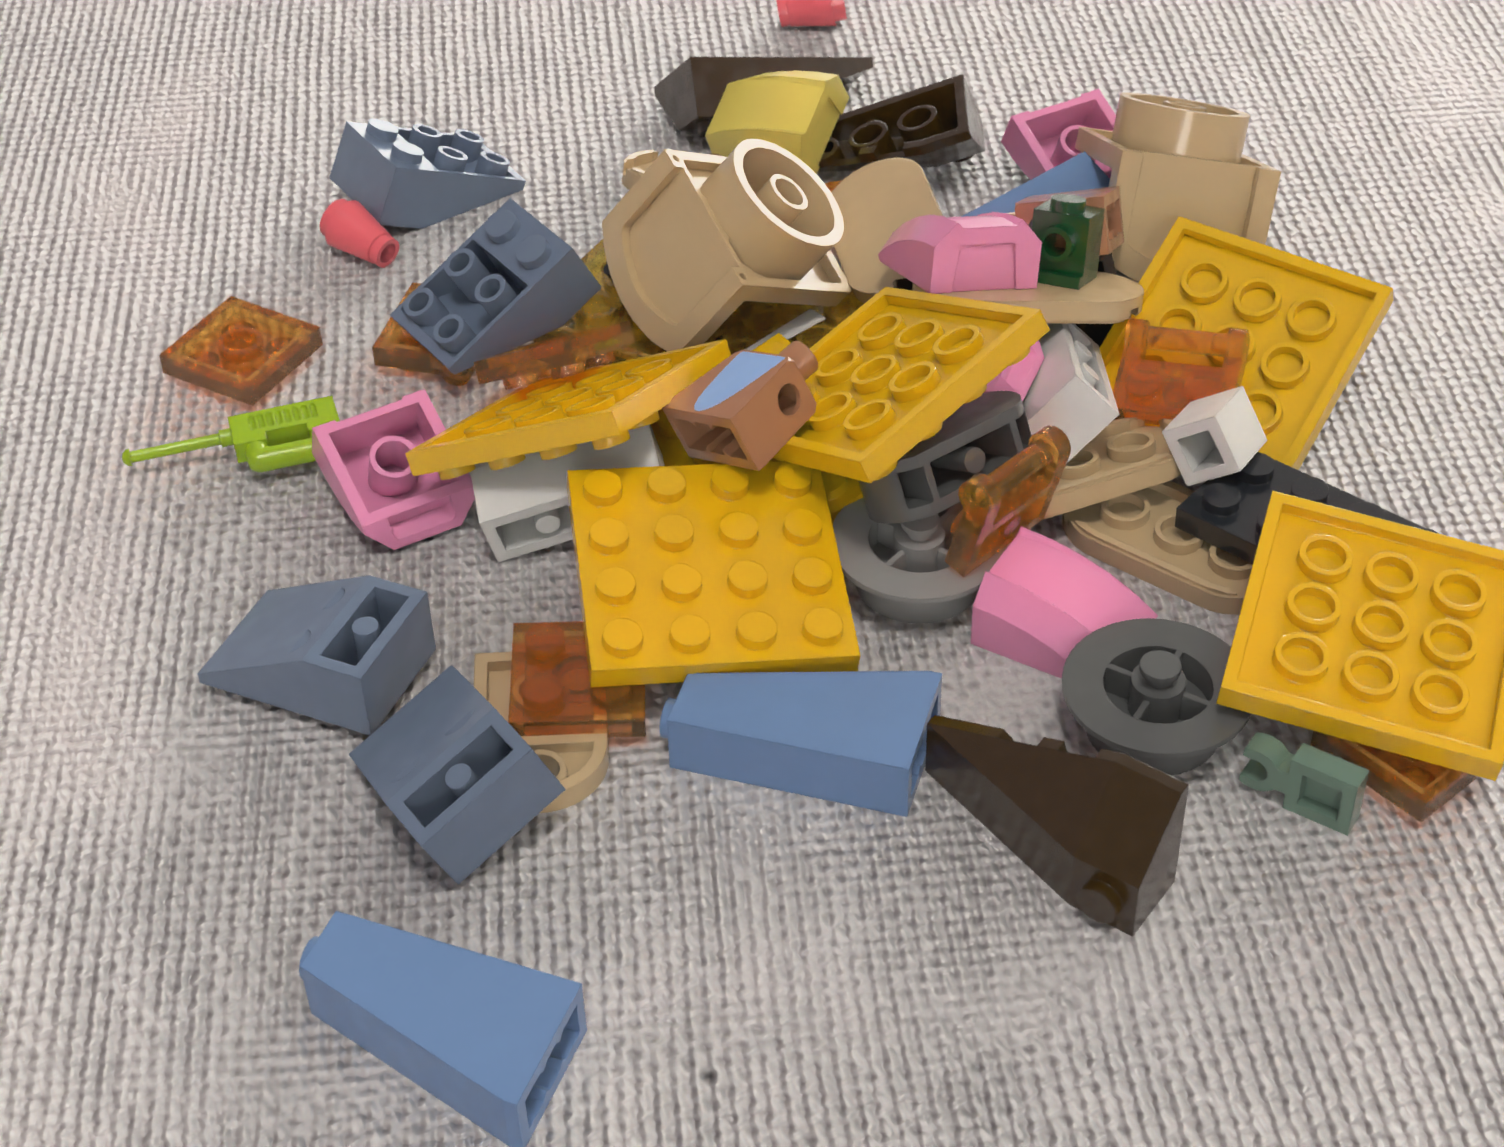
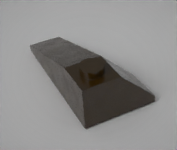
[654,57,873,138]
[818,74,985,172]
[925,715,1189,937]

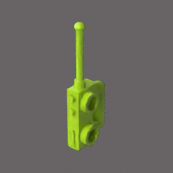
[122,396,340,473]

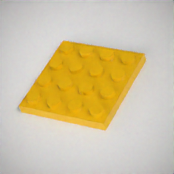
[1099,216,1394,470]
[773,287,1050,483]
[405,339,731,480]
[567,461,861,687]
[1216,490,1504,781]

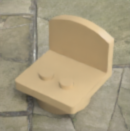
[1075,92,1281,282]
[602,139,852,351]

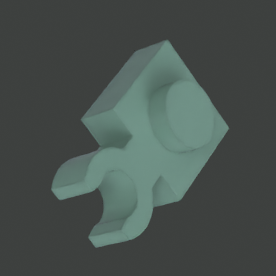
[1239,732,1369,836]

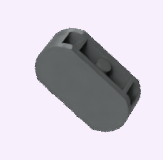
[858,391,1037,524]

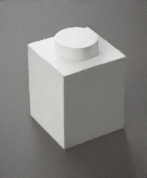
[1162,386,1267,486]

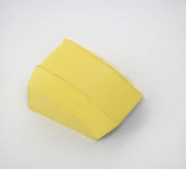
[705,71,849,174]

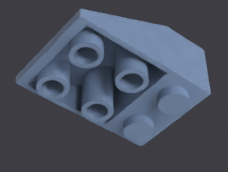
[329,119,526,229]
[390,198,602,375]
[197,575,436,735]
[349,665,566,885]

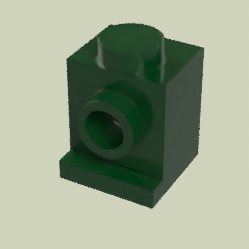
[1032,194,1105,290]

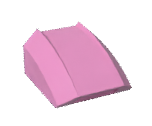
[1001,89,1116,180]
[878,212,1042,294]
[312,389,475,550]
[971,526,1158,679]

